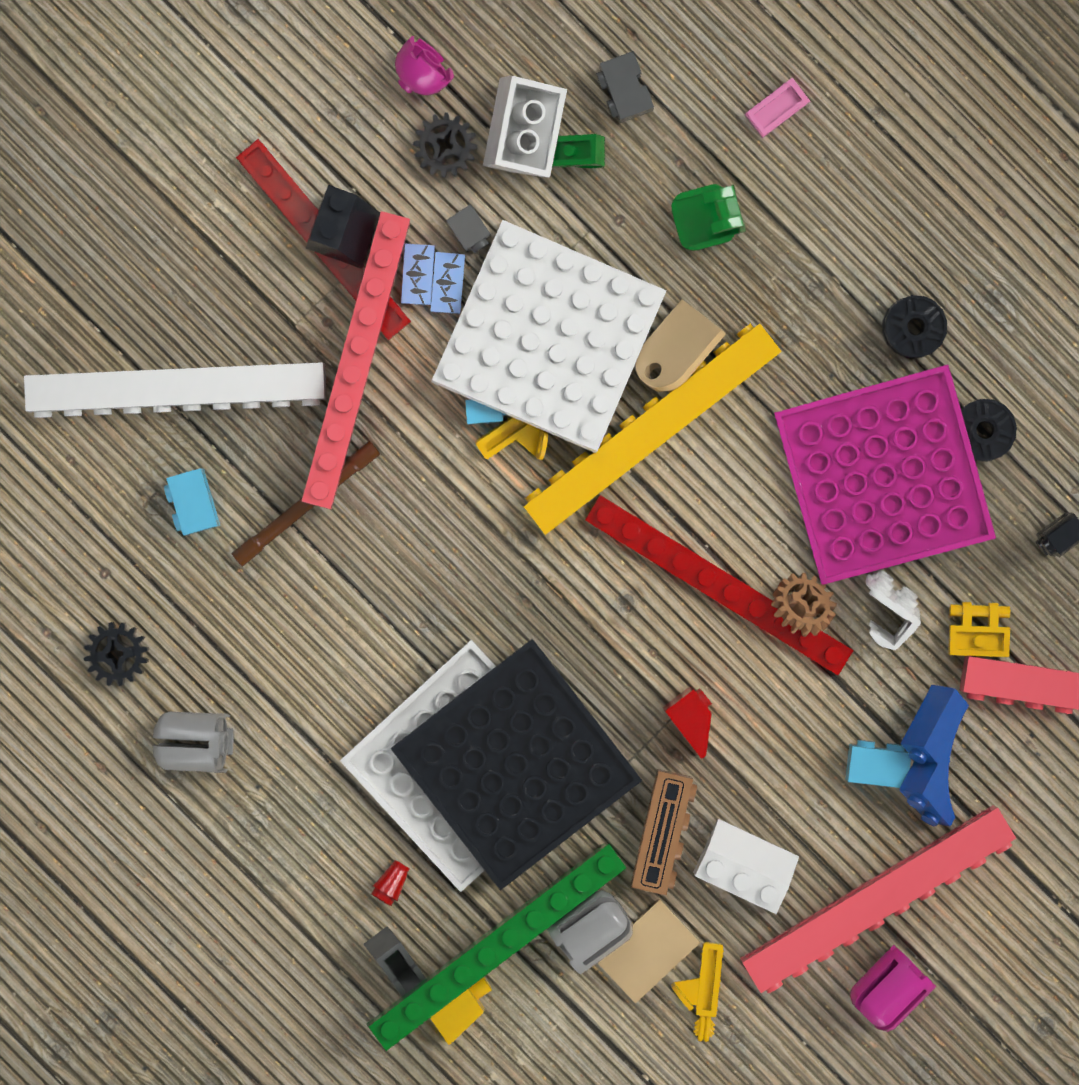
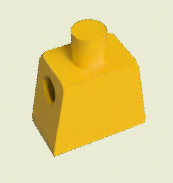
[430,977,492,1045]

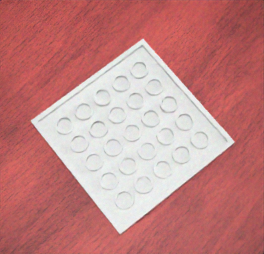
[432,220,667,453]
[340,639,496,892]

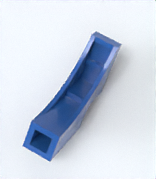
[899,685,969,827]

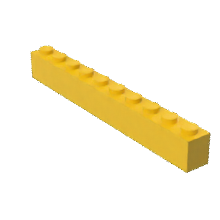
[524,323,782,535]

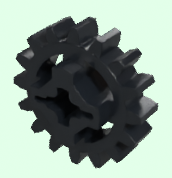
[413,112,478,179]
[84,622,149,686]

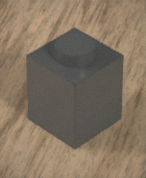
[446,204,491,253]

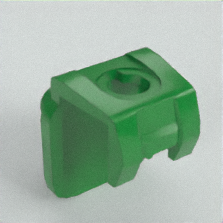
[671,184,746,251]

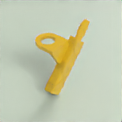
[475,417,548,460]
[671,942,724,1042]

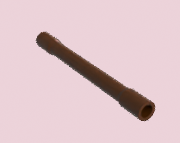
[231,440,380,567]

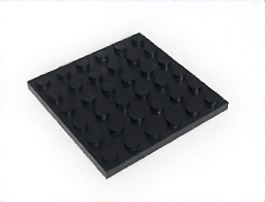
[390,638,642,891]

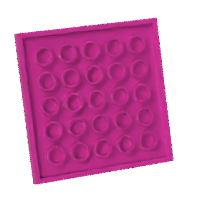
[774,364,996,585]

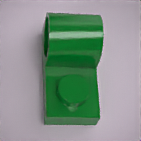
[552,134,605,169]

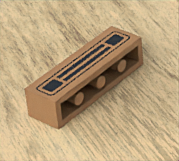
[631,769,697,895]

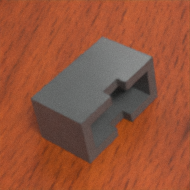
[596,51,654,123]
[364,926,426,996]

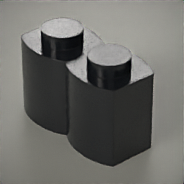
[1036,512,1079,558]

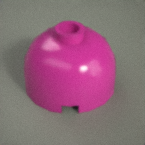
[395,36,454,96]

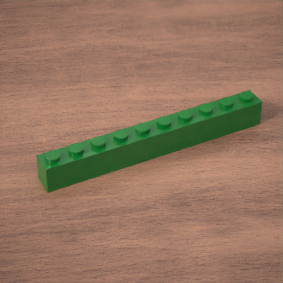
[366,843,626,1051]

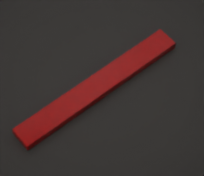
[236,138,411,341]

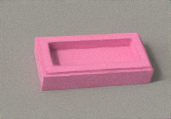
[745,78,810,138]

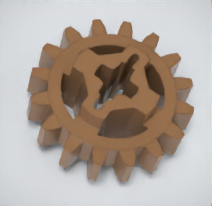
[771,573,837,637]

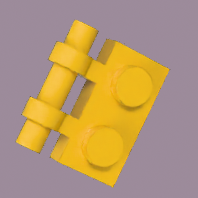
[948,602,1010,657]

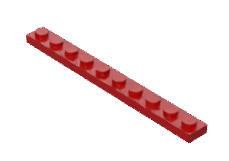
[585,495,854,675]

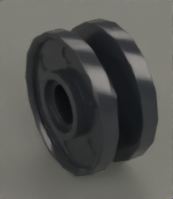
[882,295,947,358]
[961,399,1017,462]

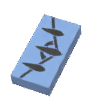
[401,244,435,306]
[431,252,465,314]

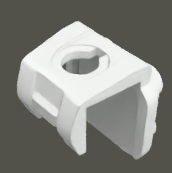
[866,569,921,650]

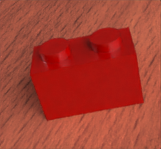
[662,686,712,759]

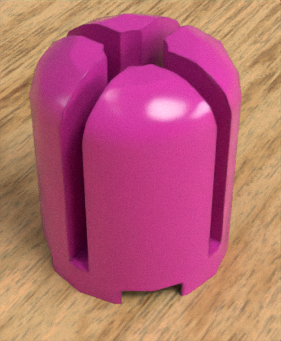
[849,945,936,1032]

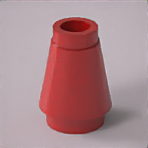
[371,860,410,906]

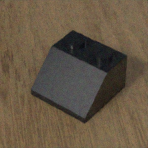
[306,185,380,269]

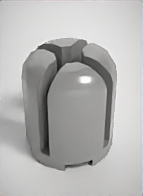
[152,711,234,773]
[547,890,633,975]

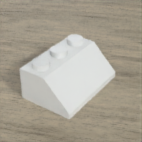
[483,76,567,178]
[693,819,799,914]

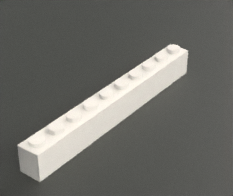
[24,362,327,418]

